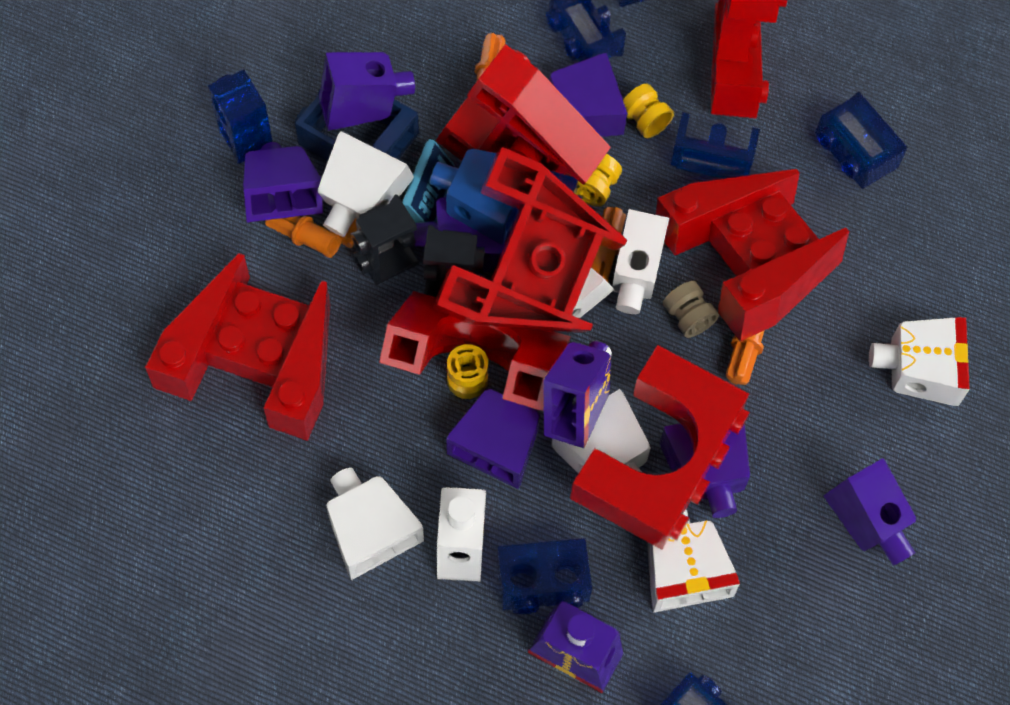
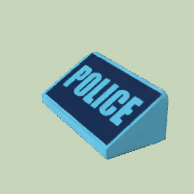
[402,139,455,222]

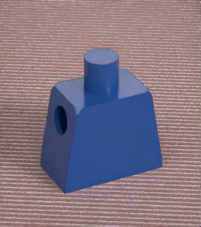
[430,149,519,244]

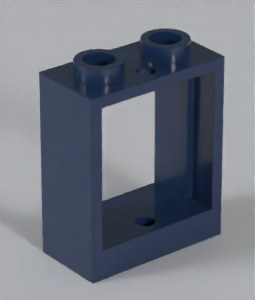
[295,90,419,161]

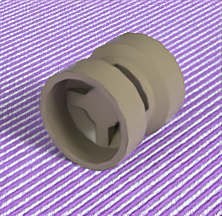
[663,281,719,338]

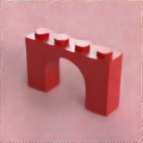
[379,291,571,411]
[570,345,750,550]

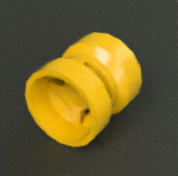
[623,83,674,138]
[570,154,622,207]
[447,344,488,399]

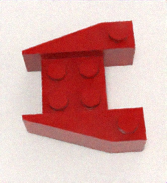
[711,0,788,118]
[435,44,611,188]
[433,147,627,333]
[656,169,849,341]
[145,253,331,441]

